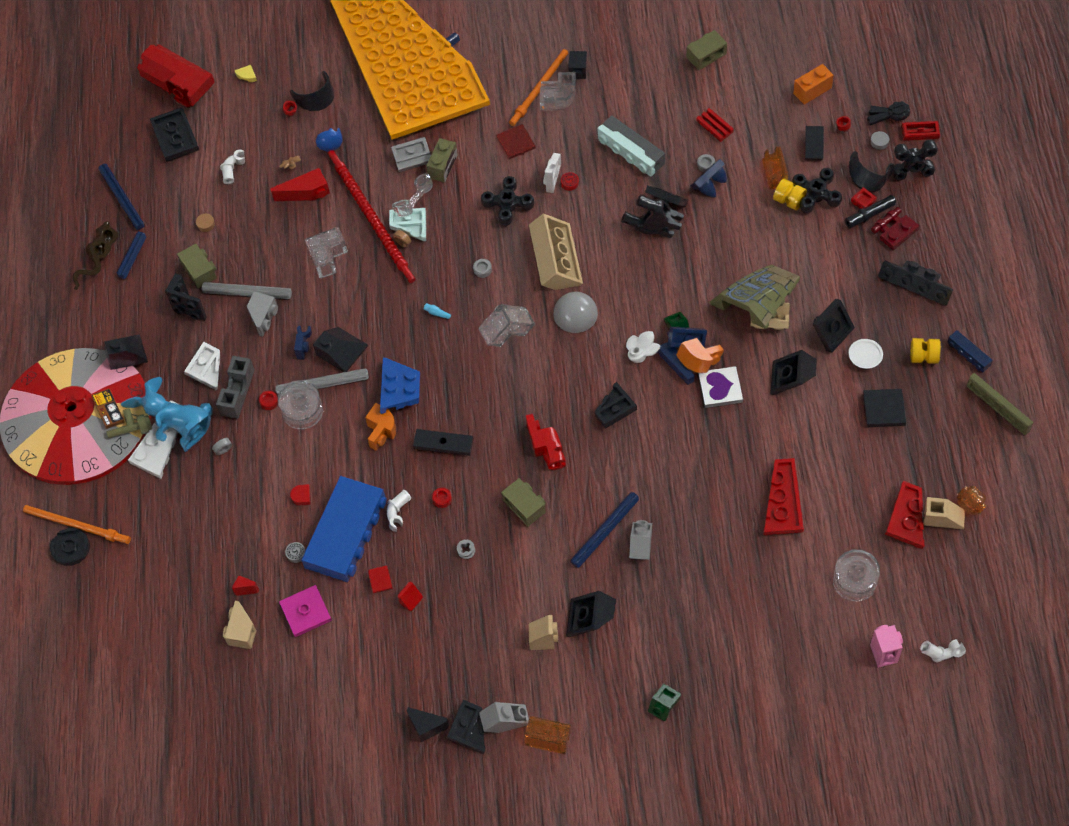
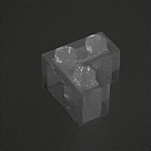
[304,227,347,279]
[478,304,536,347]

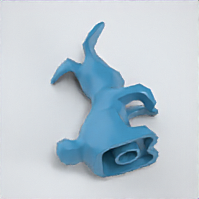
[121,377,212,452]

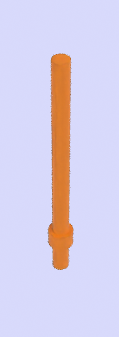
[509,49,568,126]
[23,505,131,544]

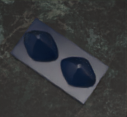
[690,159,727,197]
[667,327,707,348]

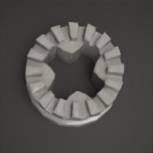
[457,540,475,559]

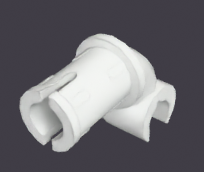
[220,150,245,184]
[387,490,411,532]
[920,639,966,662]

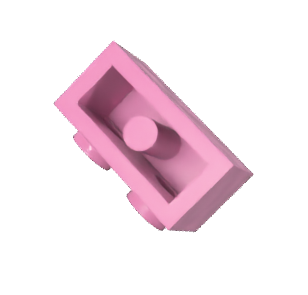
[870,625,903,668]

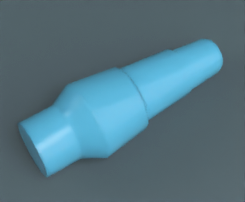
[424,303,451,319]

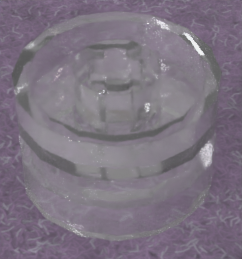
[278,380,323,429]
[833,549,880,601]

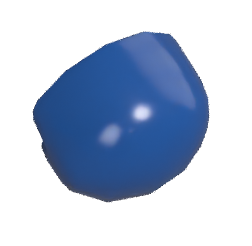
[316,128,343,152]

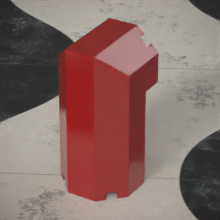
[137,44,215,108]

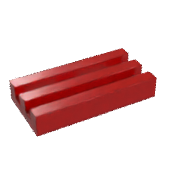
[696,108,734,142]
[901,121,940,141]

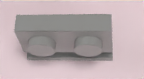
[391,137,431,172]

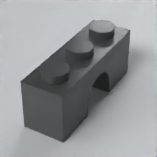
[216,356,255,419]

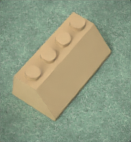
[529,213,583,290]

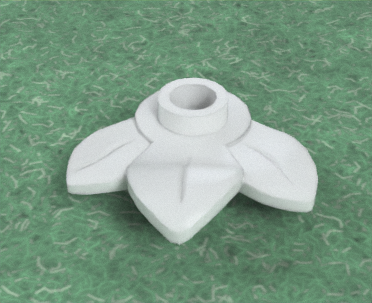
[626,331,661,363]

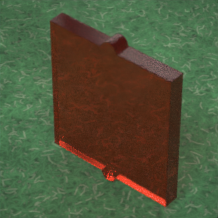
[496,124,536,159]

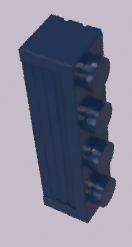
[947,330,993,372]

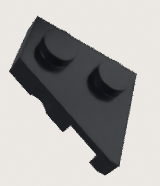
[594,382,637,429]
[447,700,485,754]

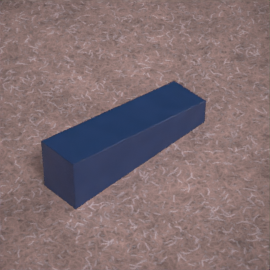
[657,342,694,385]

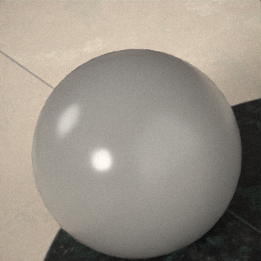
[553,292,598,333]

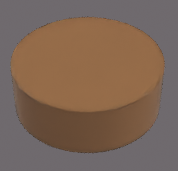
[196,214,215,232]
[393,230,411,247]

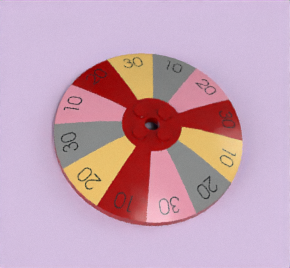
[0,348,151,485]

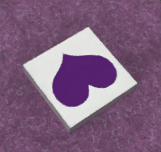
[698,366,743,408]

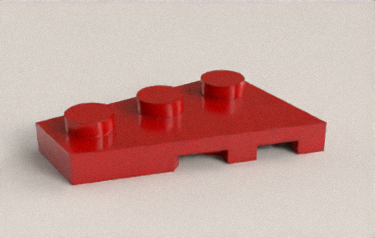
[885,481,925,549]

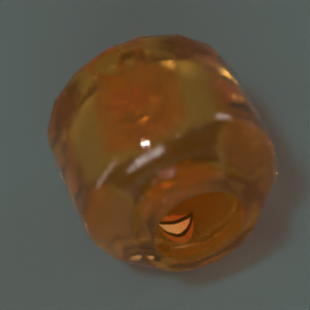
[956,485,987,515]

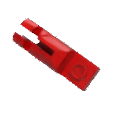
[525,414,566,470]

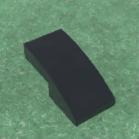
[805,126,824,160]

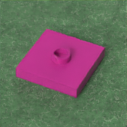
[279,585,332,637]

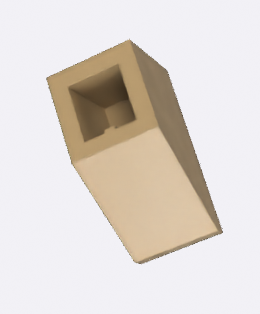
[923,497,965,529]
[223,601,256,649]
[529,615,558,650]

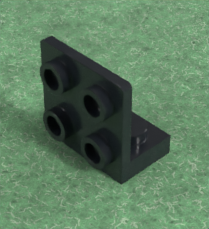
[165,273,207,321]

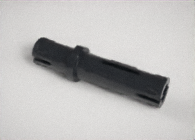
[845,195,896,229]

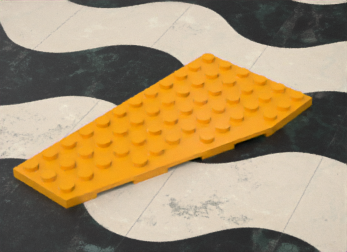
[330,0,490,140]

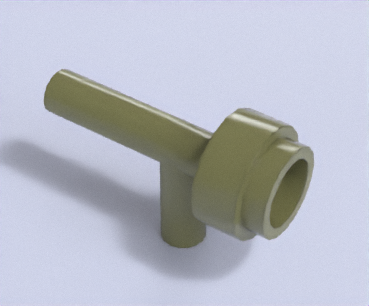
[106,409,152,439]

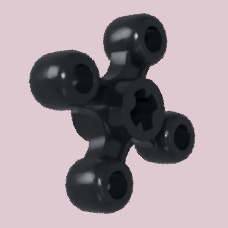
[892,140,938,180]
[792,168,842,213]
[481,176,535,226]

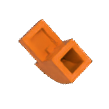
[676,338,724,373]
[365,403,396,451]

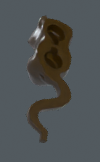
[72,221,118,290]

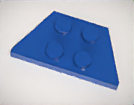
[380,358,420,413]

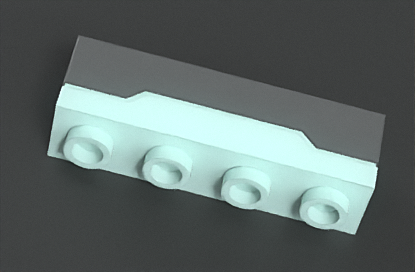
[598,115,665,177]

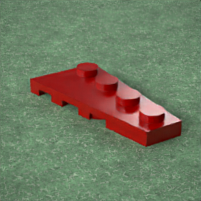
[764,458,804,535]

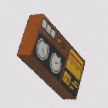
[91,389,124,429]

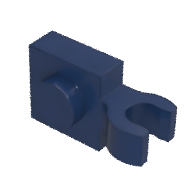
[294,326,312,360]

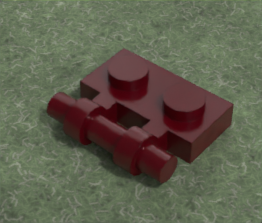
[871,207,920,250]

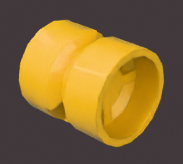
[773,179,807,210]
[910,338,941,364]

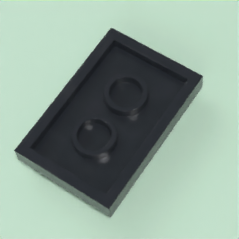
[150,107,199,162]

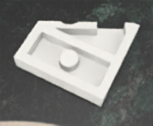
[184,342,220,390]

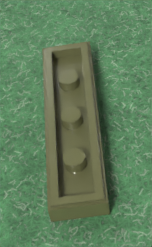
[967,373,1033,435]

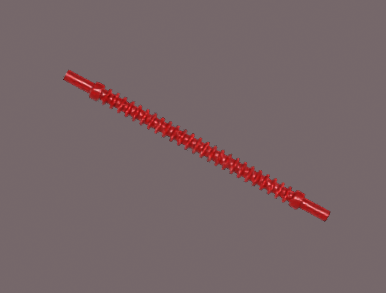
[328,150,416,283]

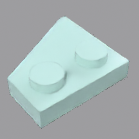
[389,208,426,241]

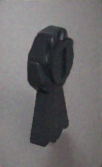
[867,101,910,125]

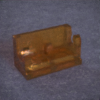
[762,146,789,190]
[525,716,571,754]

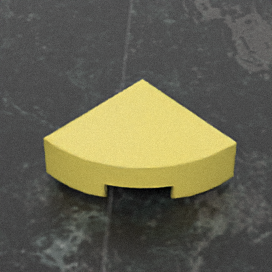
[234,65,257,82]

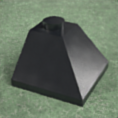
[313,327,368,372]
[103,334,148,370]
[770,350,817,395]
[566,591,616,637]

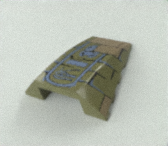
[710,264,800,329]

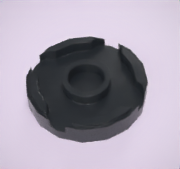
[50,528,90,566]

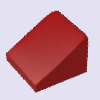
[368,566,393,593]
[232,576,259,596]
[398,581,423,611]

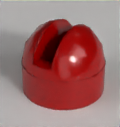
[283,101,297,116]
[836,116,851,132]

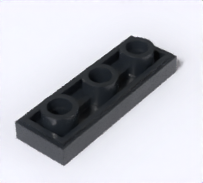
[413,429,474,456]

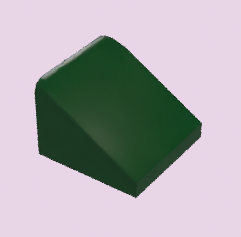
[663,312,689,330]

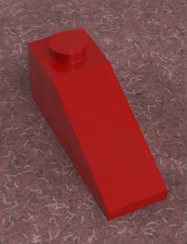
[270,168,330,201]

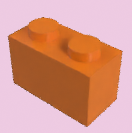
[793,64,834,105]

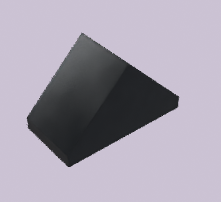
[407,707,449,742]

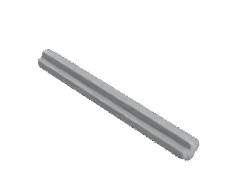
[202,282,292,299]
[276,368,369,396]

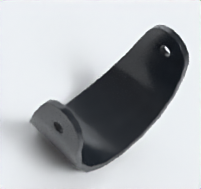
[290,71,334,111]
[849,151,894,192]

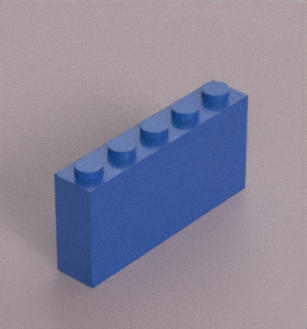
[302,476,387,582]

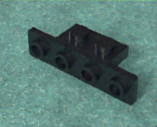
[878,260,953,306]

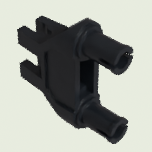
[621,195,684,238]

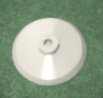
[849,339,883,369]

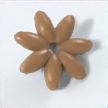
[279,156,301,169]

